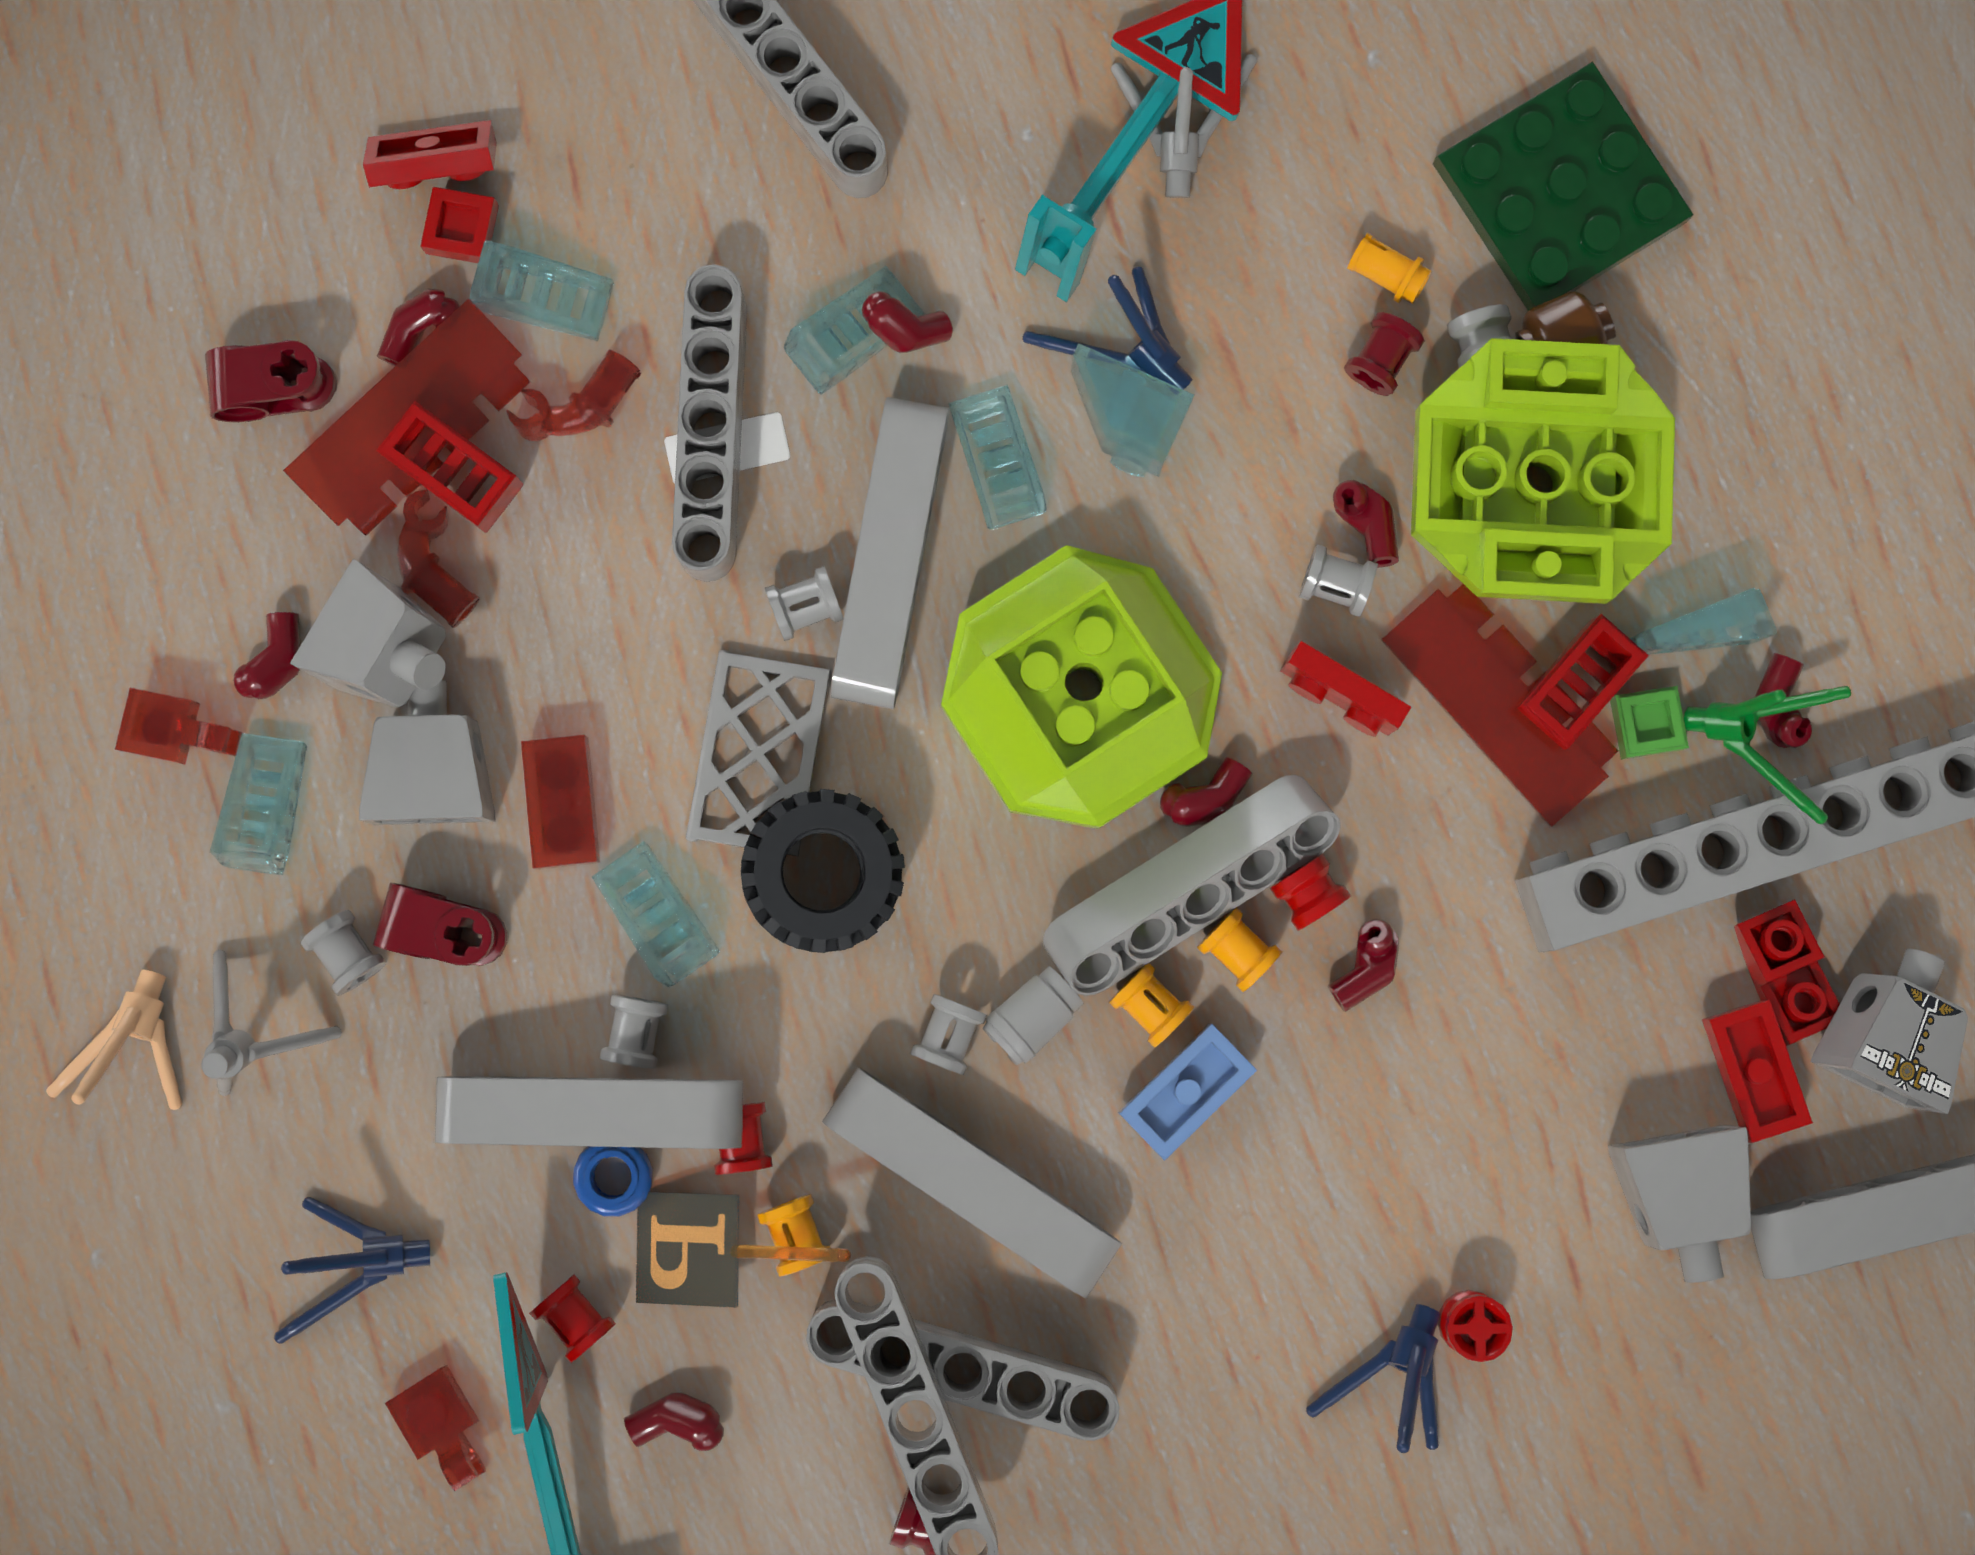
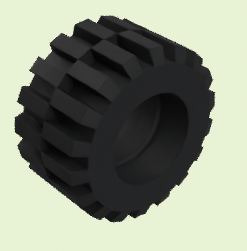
[740,789,905,953]

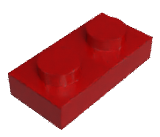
[363,120,497,189]
[1280,641,1411,737]
[1702,1000,1813,1143]

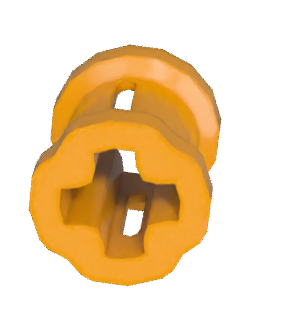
[1197,907,1283,992]
[1109,963,1194,1048]
[757,1194,833,1277]

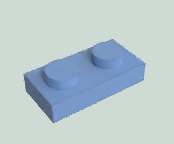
[1118,1023,1257,1161]

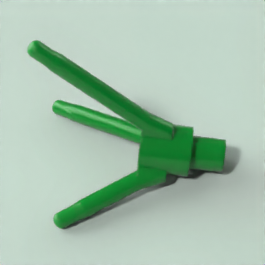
[1683,686,1851,824]

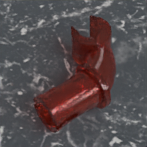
[506,350,642,441]
[397,489,480,628]

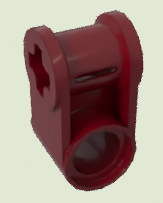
[205,340,337,423]
[373,883,507,966]

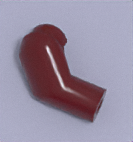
[377,289,461,368]
[862,291,953,353]
[1333,480,1399,568]
[233,612,300,699]
[1754,653,1812,748]
[1160,757,1253,827]
[1328,919,1399,1012]
[624,1393,724,1451]

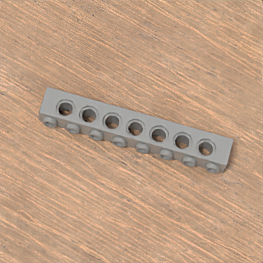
[1515,721,1975,953]

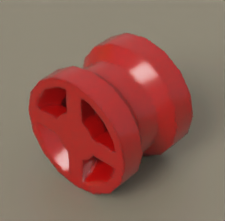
[1270,853,1351,931]
[1438,1290,1513,1362]

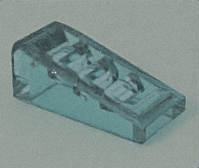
[470,240,614,341]
[784,266,925,394]
[948,385,1047,529]
[1630,587,1777,655]
[209,733,307,875]
[592,841,720,987]

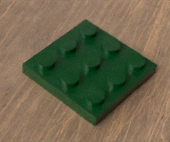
[1433,61,1694,311]

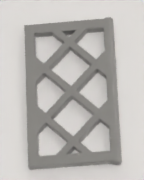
[686,650,831,856]

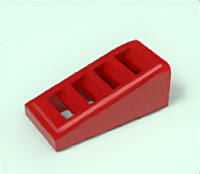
[376,401,523,533]
[1517,613,1649,750]

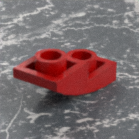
[1734,899,1840,1046]

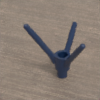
[1022,266,1193,397]
[274,1197,430,1344]
[1306,1304,1441,1453]

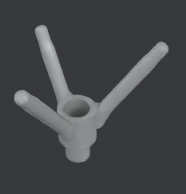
[1111,54,1257,198]
[201,950,342,1096]

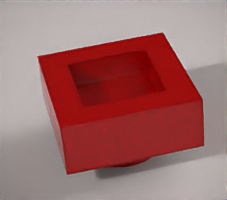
[420,187,499,265]

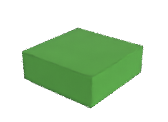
[1610,686,1689,760]

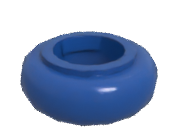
[573,1146,653,1217]

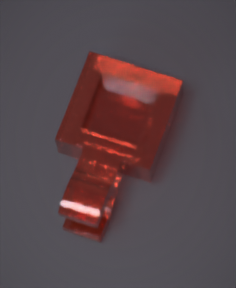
[115,688,243,765]
[385,1365,486,1491]

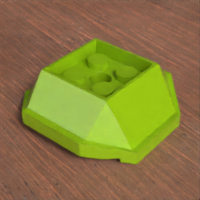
[1411,338,1675,604]
[941,545,1222,829]

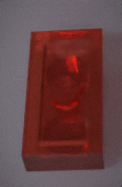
[521,734,600,870]

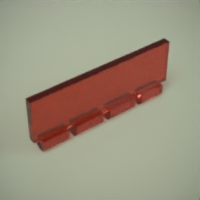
[283,298,531,536]
[1381,584,1619,827]

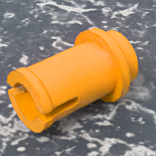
[1347,233,1432,304]

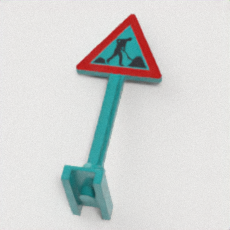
[1015,0,1242,303]
[493,1272,581,1555]

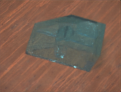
[1071,343,1194,477]

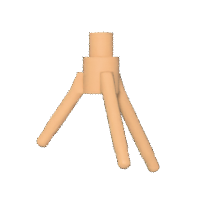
[46,969,182,1110]

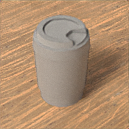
[983,966,1084,1065]

